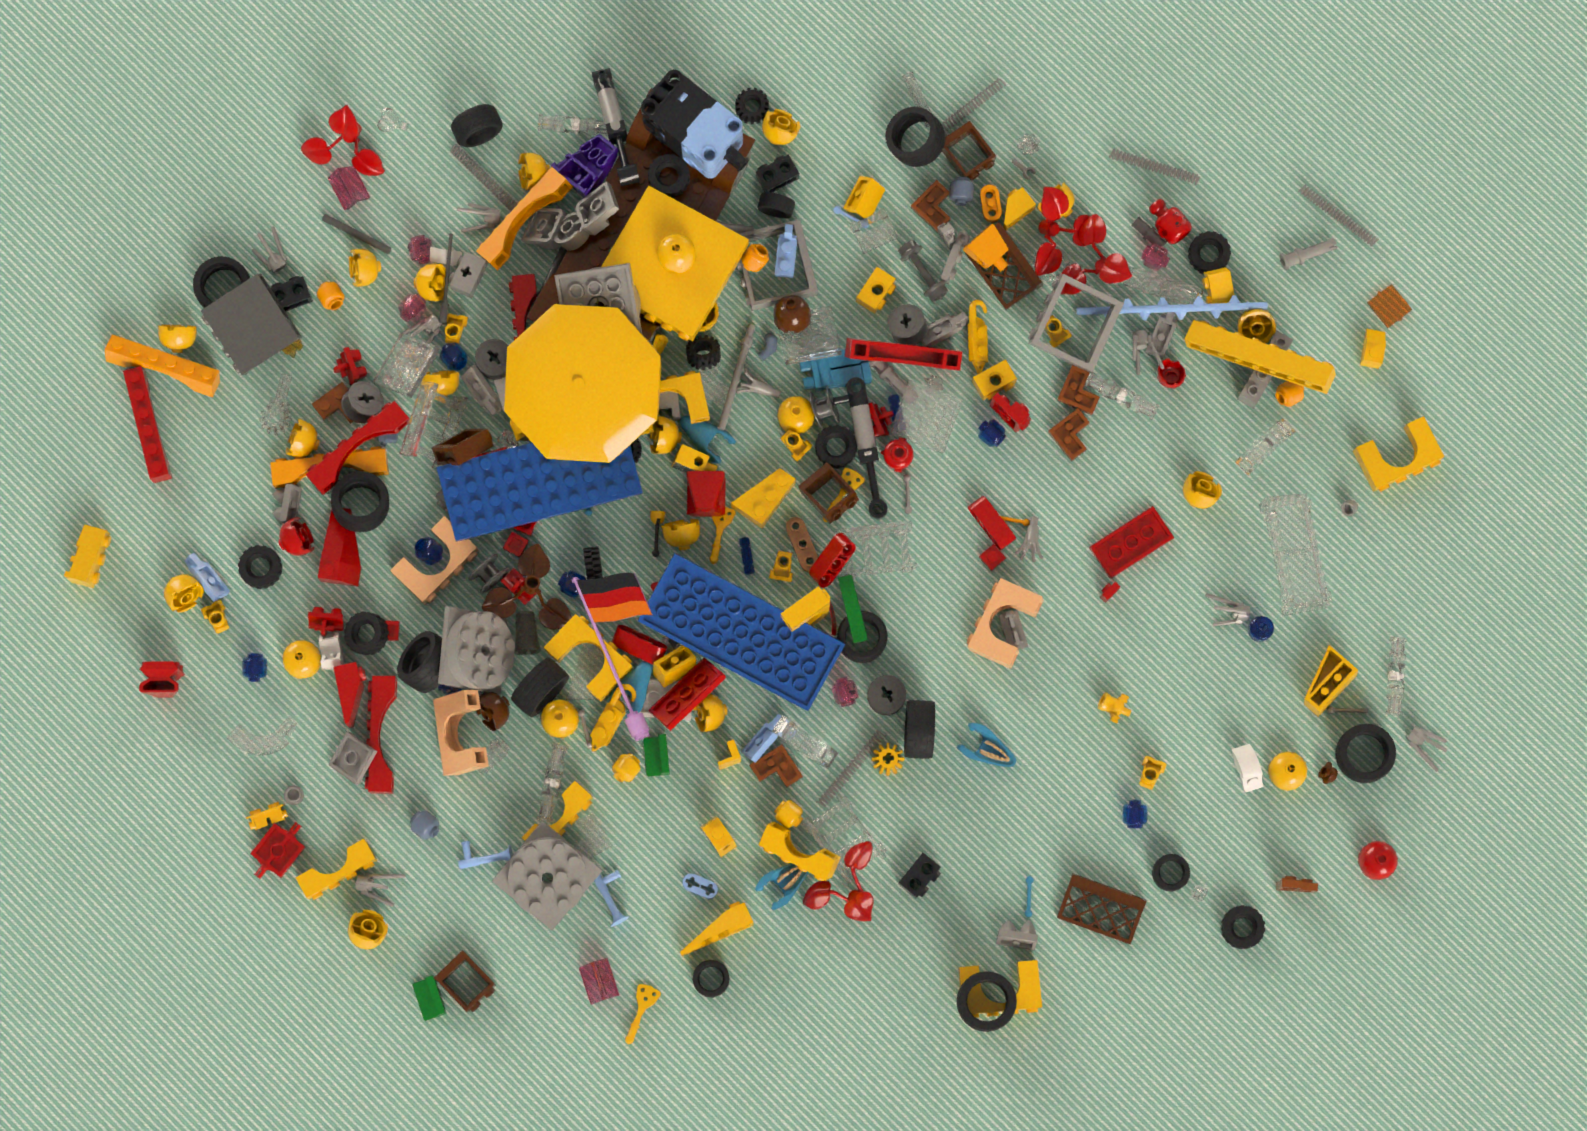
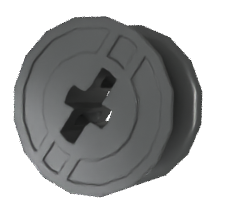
[888,304,928,345]
[475,339,509,380]
[341,381,384,424]
[809,387,840,429]
[468,554,510,594]
[867,675,906,716]

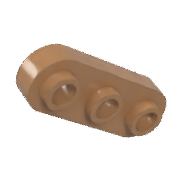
[786,517,818,572]

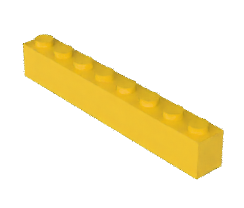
[1184,320,1336,394]

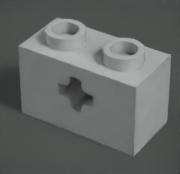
[449,251,488,298]

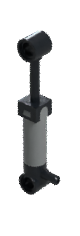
[591,68,640,186]
[833,377,888,519]

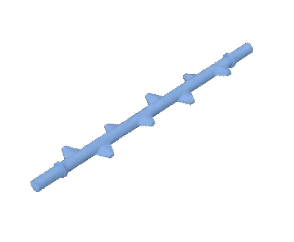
[1077,295,1268,321]

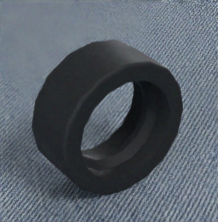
[757,192,795,219]
[1152,854,1190,892]
[692,960,730,998]

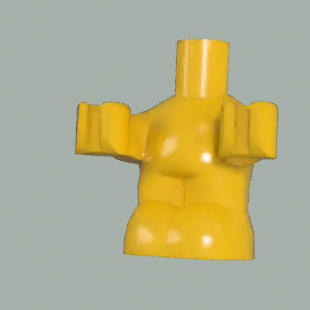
[1098,692,1131,724]

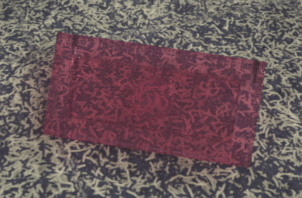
[328,166,370,210]
[579,958,619,1005]

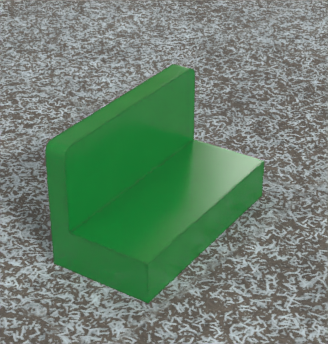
[643,734,670,777]
[412,975,447,1021]

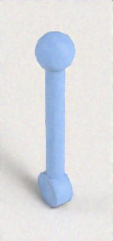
[833,206,869,228]

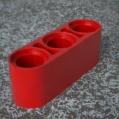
[968,496,1016,550]
[809,533,856,588]
[611,625,667,664]

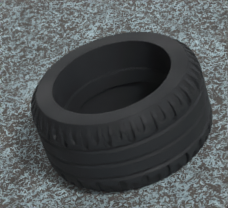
[451,104,503,148]
[837,611,888,663]

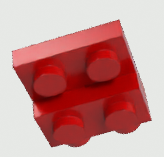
[990,392,1032,433]

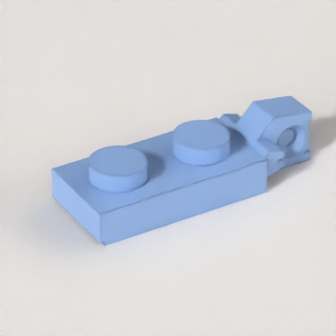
[775,224,797,278]
[185,553,230,602]
[741,714,788,763]

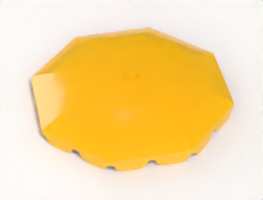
[504,304,661,463]

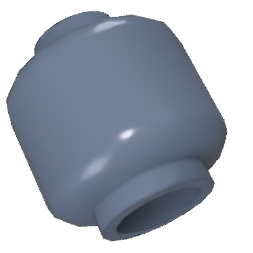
[949,177,974,206]
[410,811,439,840]

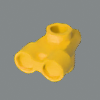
[445,313,468,345]
[1045,315,1072,348]
[780,429,812,462]
[769,550,793,582]
[201,600,229,634]
[1139,756,1167,790]

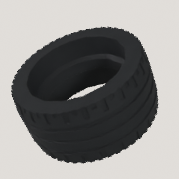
[885,106,946,167]
[193,256,250,308]
[331,471,389,533]
[397,631,442,693]
[511,658,569,718]
[904,700,935,759]
[1335,724,1396,783]
[957,971,1017,1032]

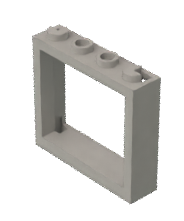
[737,219,818,311]
[1028,274,1124,372]

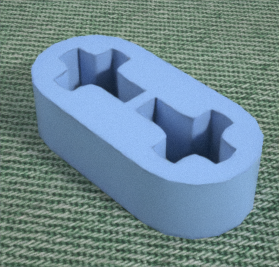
[682,874,718,899]

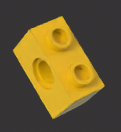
[856,267,896,314]
[972,359,1017,400]

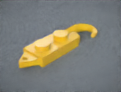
[968,299,988,374]
[590,684,636,752]

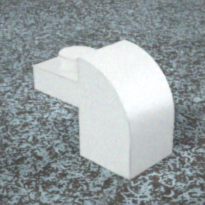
[319,632,344,670]
[1231,744,1263,792]

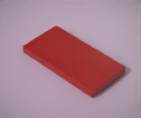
[1089,506,1174,579]
[648,658,727,731]

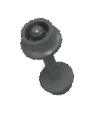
[898,240,948,302]

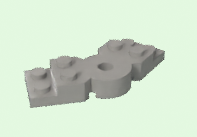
[521,181,619,251]

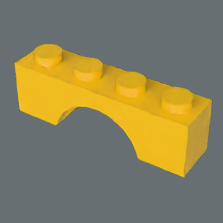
[522,781,593,841]
[758,821,841,881]
[295,838,377,900]

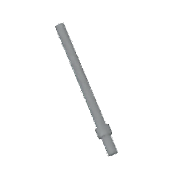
[717,324,755,430]

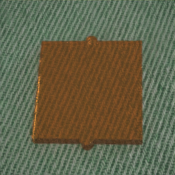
[1367,284,1412,329]

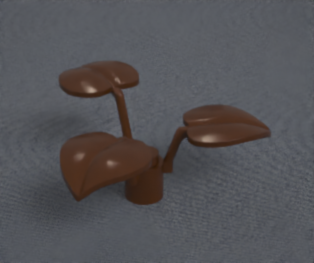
[481,544,571,630]

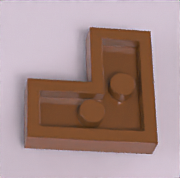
[910,180,951,233]
[1057,365,1100,415]
[312,382,354,424]
[1048,408,1090,462]
[749,744,803,788]
[1276,876,1318,893]

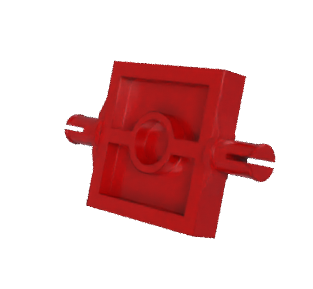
[250,822,306,879]

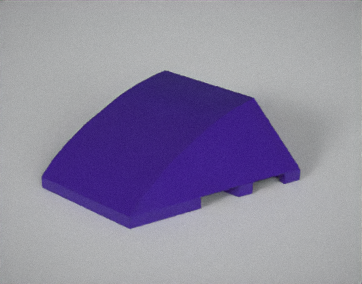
[551,134,619,198]

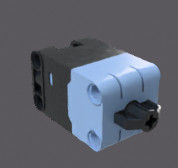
[641,69,749,178]

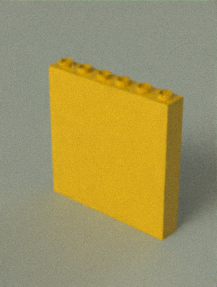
[601,186,749,341]

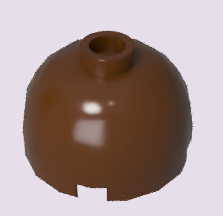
[773,295,811,333]
[476,692,510,731]

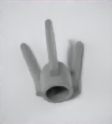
[457,203,500,232]
[252,227,287,273]
[399,314,442,361]
[1132,330,1164,375]
[1205,593,1250,626]
[1407,726,1447,772]
[355,873,405,907]

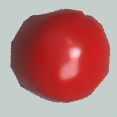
[1157,358,1186,388]

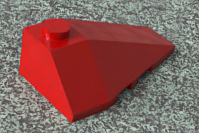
[318,508,361,587]

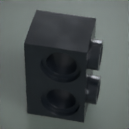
[756,154,800,192]
[271,276,313,311]
[898,853,941,899]

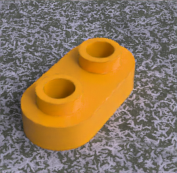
[980,184,1002,223]

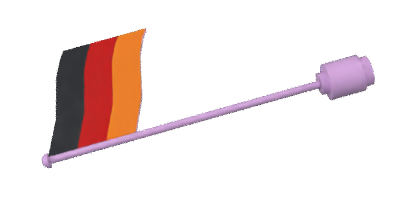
[572,573,653,741]

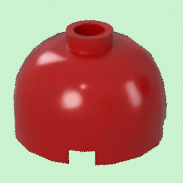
[278,516,315,556]
[1358,841,1398,880]

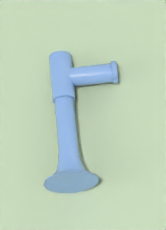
[458,841,513,869]
[594,870,629,927]

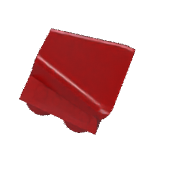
[686,471,726,517]
[139,661,185,698]

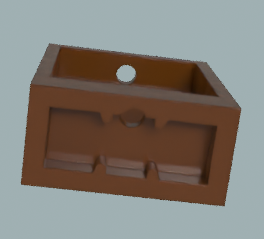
[942,121,996,181]
[431,429,494,465]
[798,463,859,524]
[434,950,496,1012]

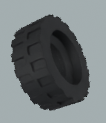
[648,154,690,198]
[1188,231,1231,274]
[815,425,857,469]
[238,545,282,589]
[344,611,389,656]
[1220,905,1266,949]

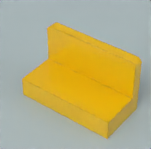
[843,176,885,221]
[718,739,741,770]

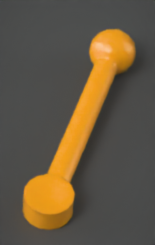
[1001,516,1030,526]

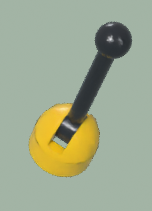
[650,511,666,557]

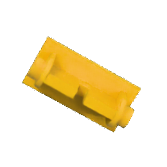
[246,801,288,830]

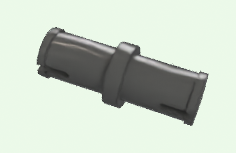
[1131,216,1167,251]

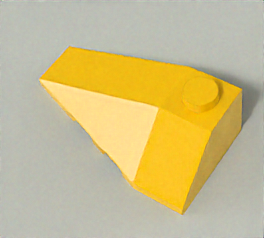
[680,901,754,956]

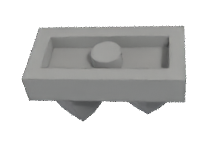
[272,484,302,523]
[996,920,1038,951]

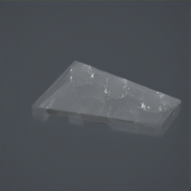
[566,643,604,700]

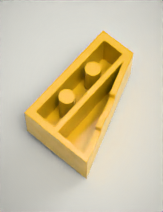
[731,468,796,529]
[64,524,111,588]
[1304,645,1358,717]

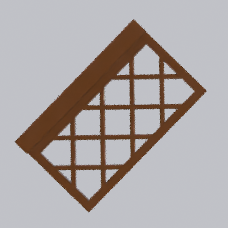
[965,222,1043,310]
[1057,873,1147,945]

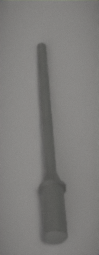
[439,233,453,324]

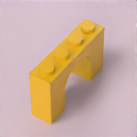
[642,371,710,435]
[1353,416,1445,492]
[780,586,831,632]
[544,614,633,702]
[958,960,1042,1018]

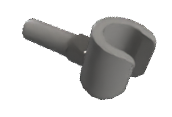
[1012,159,1036,180]

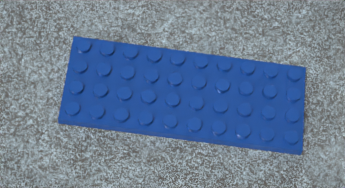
[436,443,643,542]
[638,553,845,711]

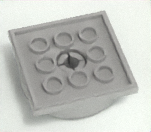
[554,263,643,335]
[438,606,515,695]
[492,820,602,930]

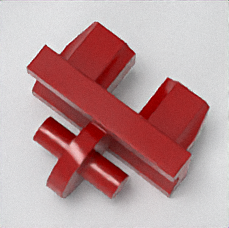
[333,347,367,386]
[869,402,894,437]
[501,568,537,605]
[308,606,344,637]

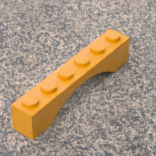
[476,167,573,271]
[104,334,220,397]
[270,446,389,489]

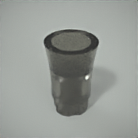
[514,611,541,655]

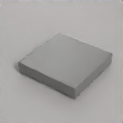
[328,732,377,785]

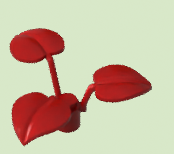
[301,105,385,176]
[1035,187,1090,276]
[1061,214,1132,295]
[803,841,874,921]

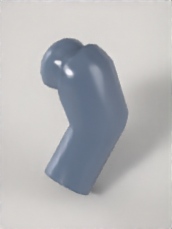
[758,333,777,361]

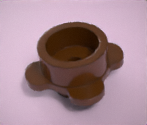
[1318,762,1338,784]

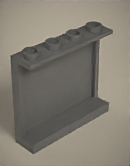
[201,274,302,375]

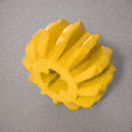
[871,743,905,776]

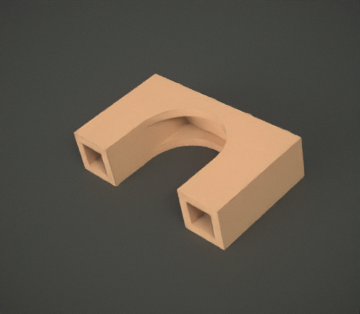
[390,516,479,605]
[967,578,1044,669]
[433,690,489,776]

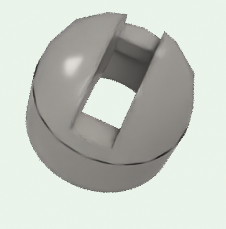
[1341,500,1358,516]

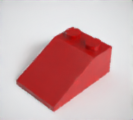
[333,662,367,728]

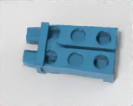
[799,349,872,392]

